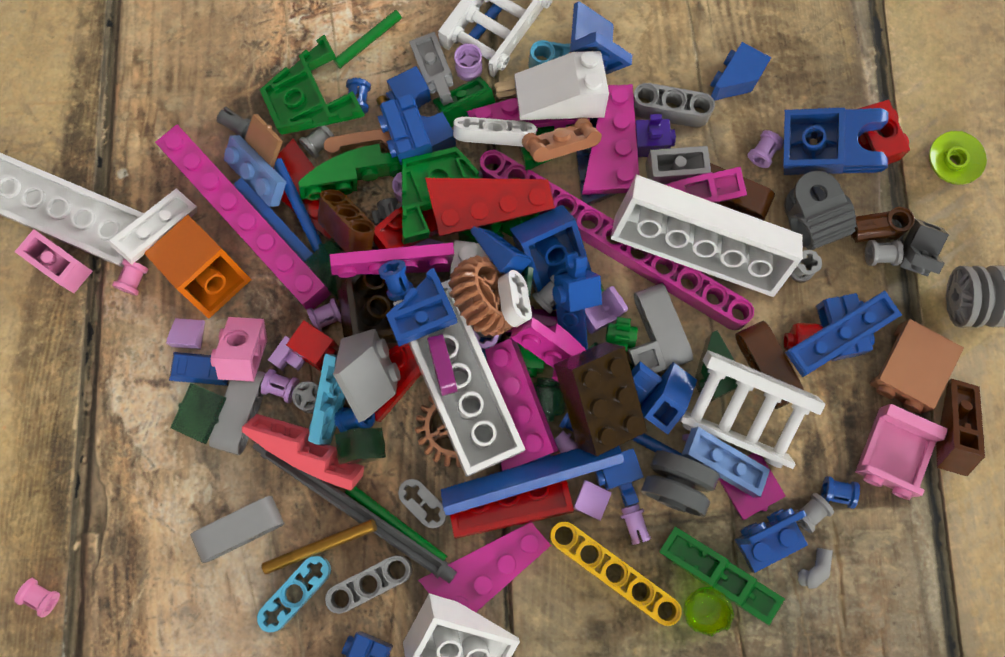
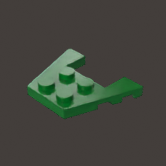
[260,35,365,135]
[401,147,481,244]

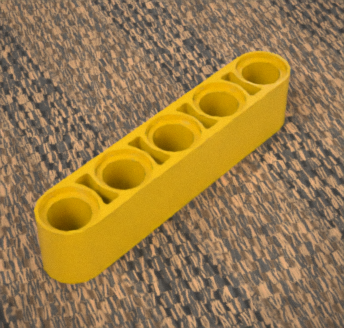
[549,522,682,626]

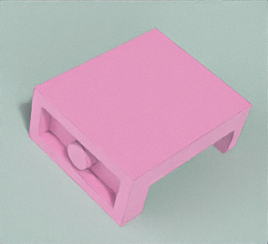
[855,404,948,500]

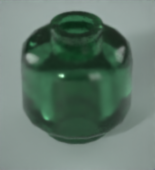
[533,377,566,422]

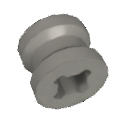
[292,381,319,414]

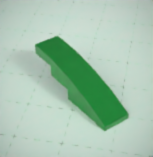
[659,526,785,626]

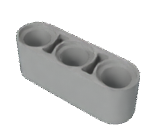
[633,83,715,127]
[634,283,693,371]
[209,371,266,455]
[190,496,284,563]
[325,555,413,614]

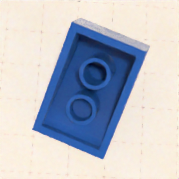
[510,205,591,310]

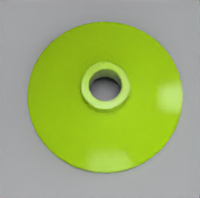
[929,131,987,185]

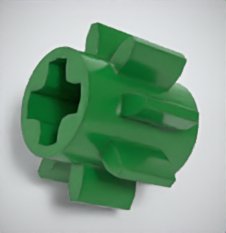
[605,317,638,352]

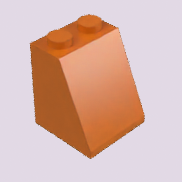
[144,214,252,319]

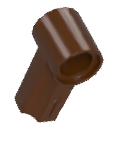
[851,207,915,243]

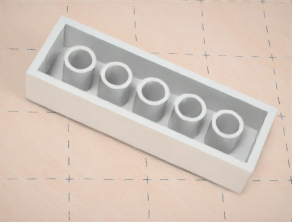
[611,174,803,297]
[393,279,526,477]

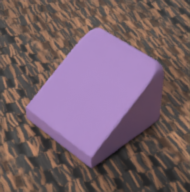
[166,318,205,349]
[573,480,611,521]

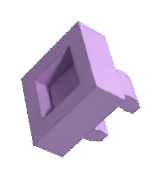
[268,336,305,371]

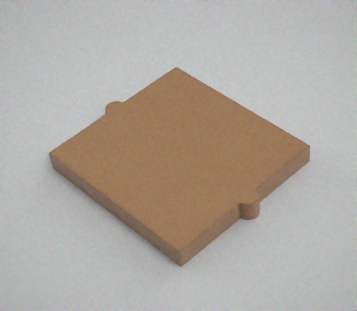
[245,114,283,168]

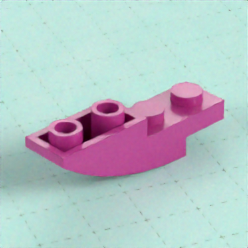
[664,166,747,203]
[510,317,586,382]

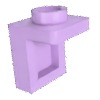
[585,286,628,334]

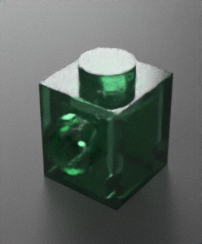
[335,428,386,465]

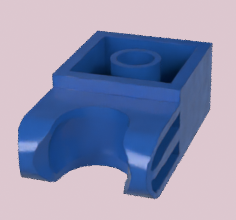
[783,107,889,175]

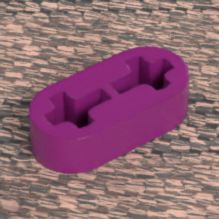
[427,334,458,396]

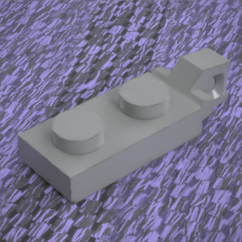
[409,32,454,106]

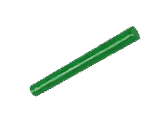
[345,486,448,561]

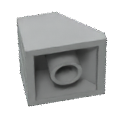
[333,329,401,422]

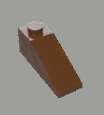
[936,378,985,476]

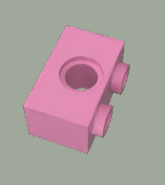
[15,229,93,293]
[211,317,267,382]

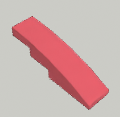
[242,414,364,491]

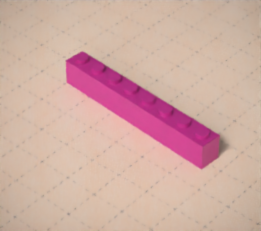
[155,124,331,310]

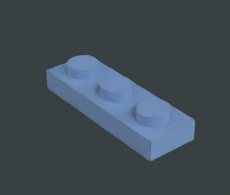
[223,135,286,207]
[681,427,770,498]

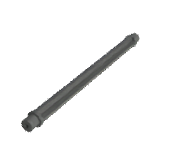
[253,442,457,584]

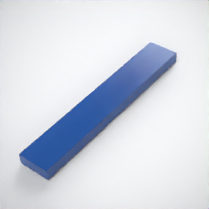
[441,446,624,516]

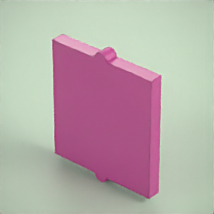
[719,453,786,520]

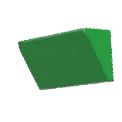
[432,76,496,128]

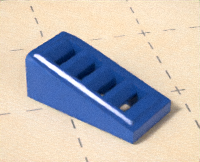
[470,226,532,274]

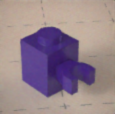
[635,114,676,157]

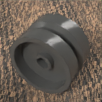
[641,450,720,517]

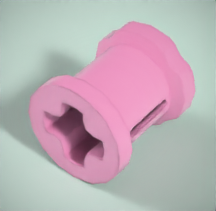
[112,259,149,296]
[14,578,60,618]

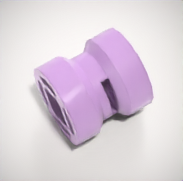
[454,44,482,81]

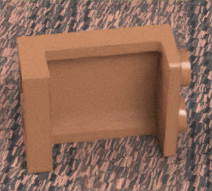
[870,319,964,414]

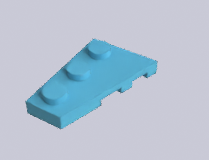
[308,353,346,445]

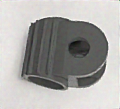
[784,171,857,250]

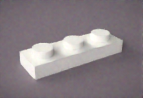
[109,188,197,264]

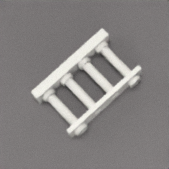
[438,0,553,78]
[680,350,826,469]

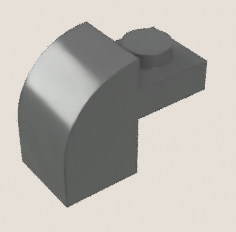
[899,218,949,277]

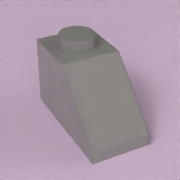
[646,146,711,184]

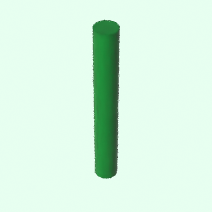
[333,10,402,68]

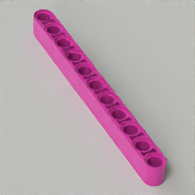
[480,150,754,330]

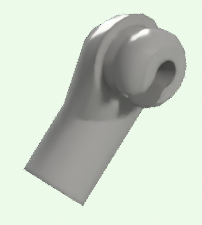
[798,548,833,589]

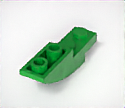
[298,144,401,200]

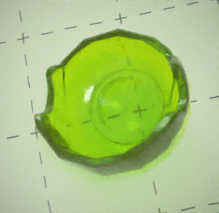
[683,587,734,637]

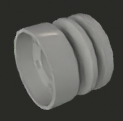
[946,265,1005,328]

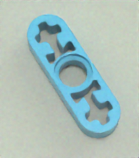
[257,556,331,632]

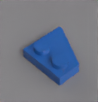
[386,268,458,346]

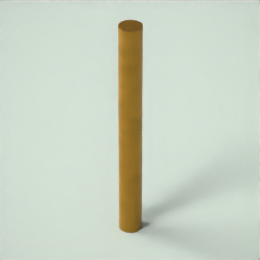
[261,519,377,574]

